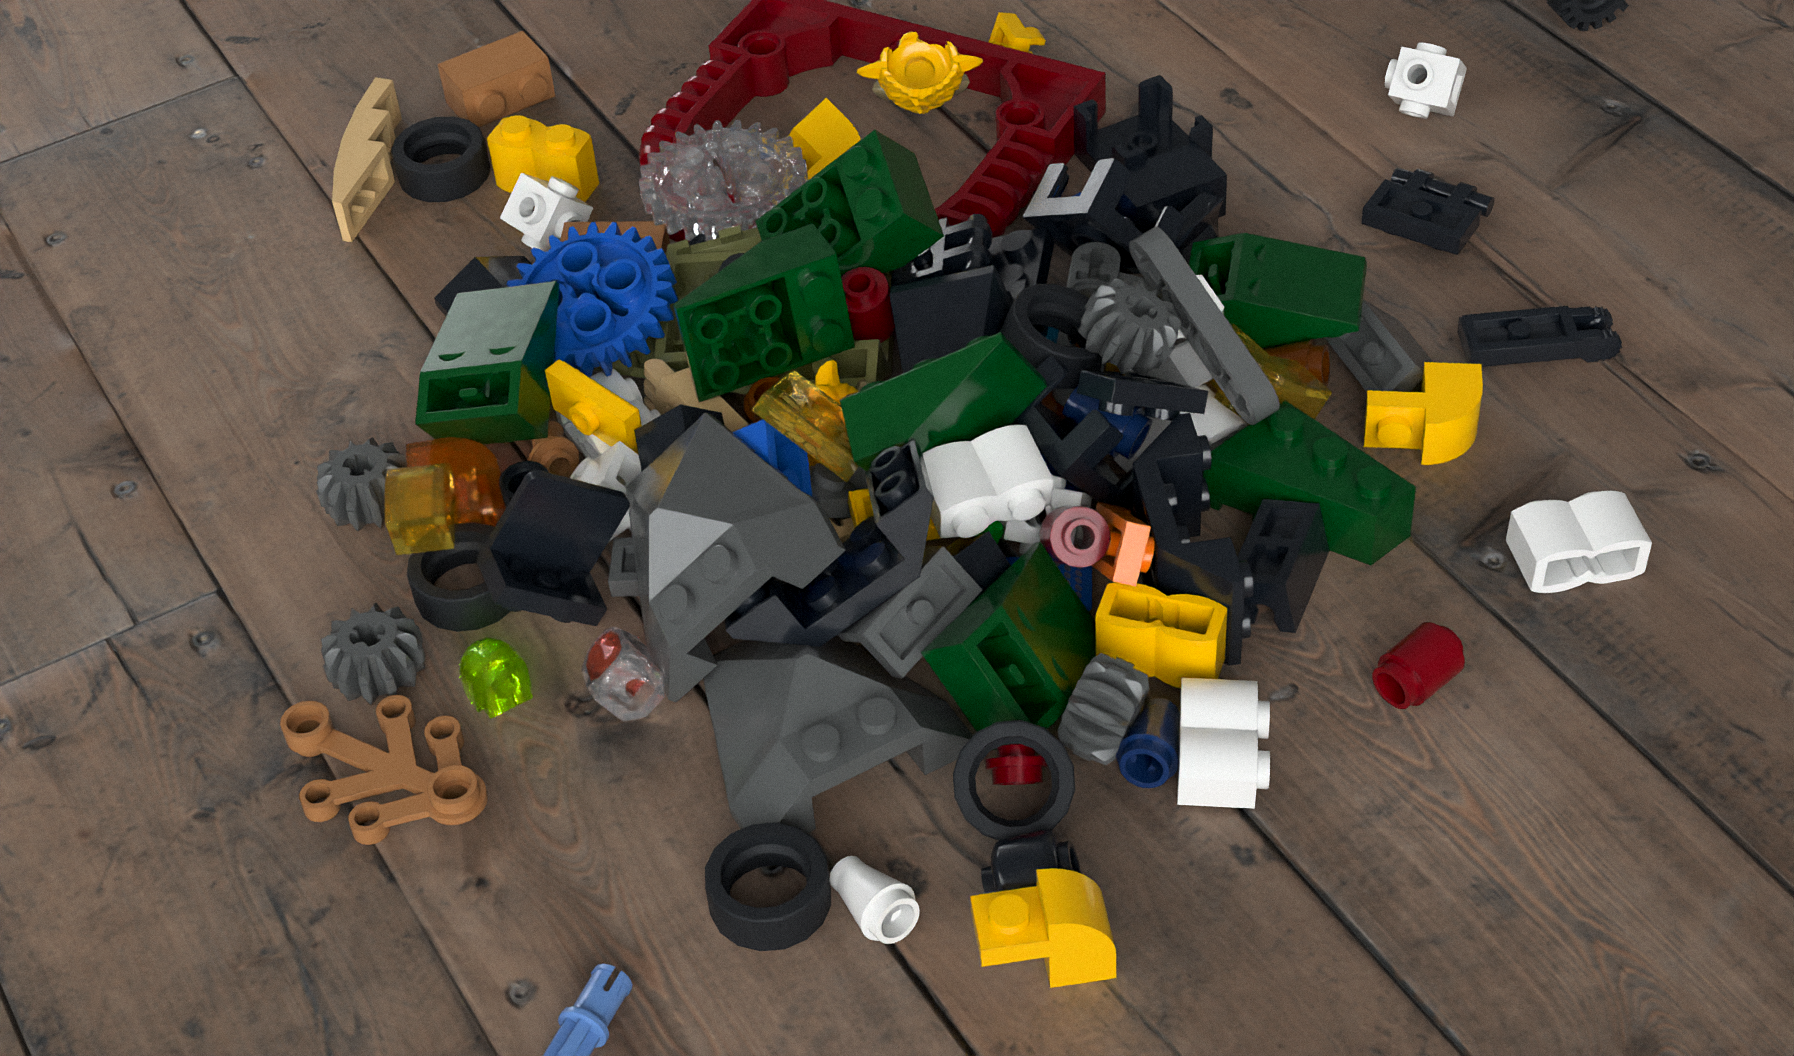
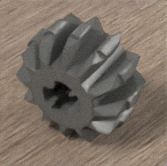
[1078,278,1182,376]
[316,437,413,532]
[321,603,426,705]
[1057,653,1150,765]

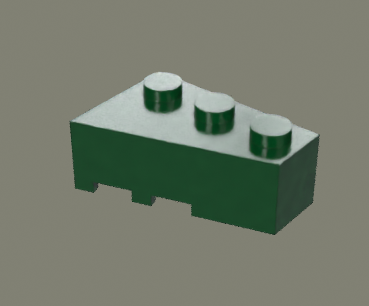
[1204,400,1416,566]

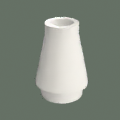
[829,856,920,944]

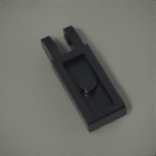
[1457,306,1622,367]

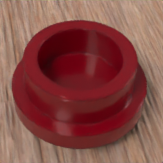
[985,744,1048,785]

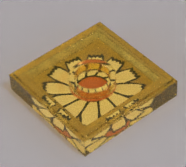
[752,370,861,483]

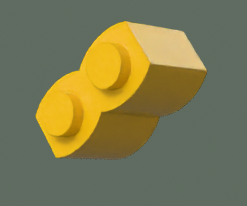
[487,115,599,202]
[1095,582,1227,688]

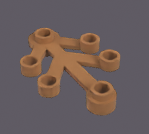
[280,695,488,845]

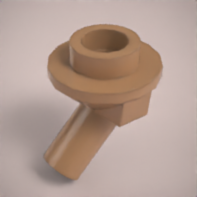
[528,421,579,478]

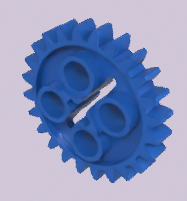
[506,222,678,377]

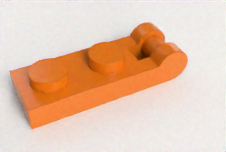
[1091,502,1155,587]

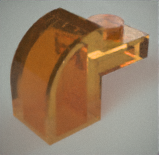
[406,437,504,526]

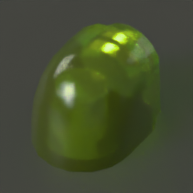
[459,637,533,719]

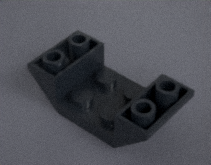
[1132,413,1253,666]
[725,438,934,647]

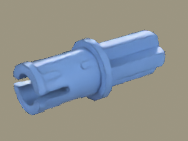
[542,963,633,1056]

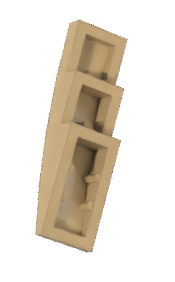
[332,77,402,242]

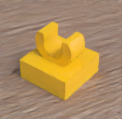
[989,12,1046,54]

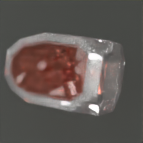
[581,626,665,721]

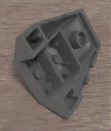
[626,412,846,702]
[703,635,973,833]

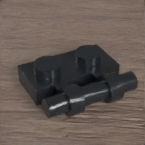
[1361,167,1495,255]
[891,214,992,287]

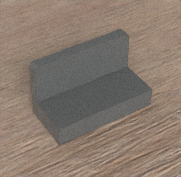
[1325,299,1433,392]
[838,546,982,678]

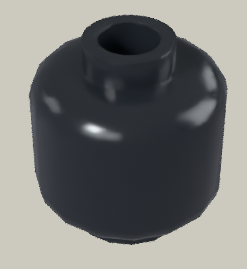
[981,830,1082,894]

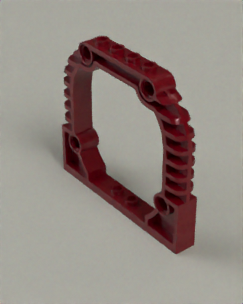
[639,0,1106,242]

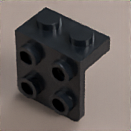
[476,470,630,627]

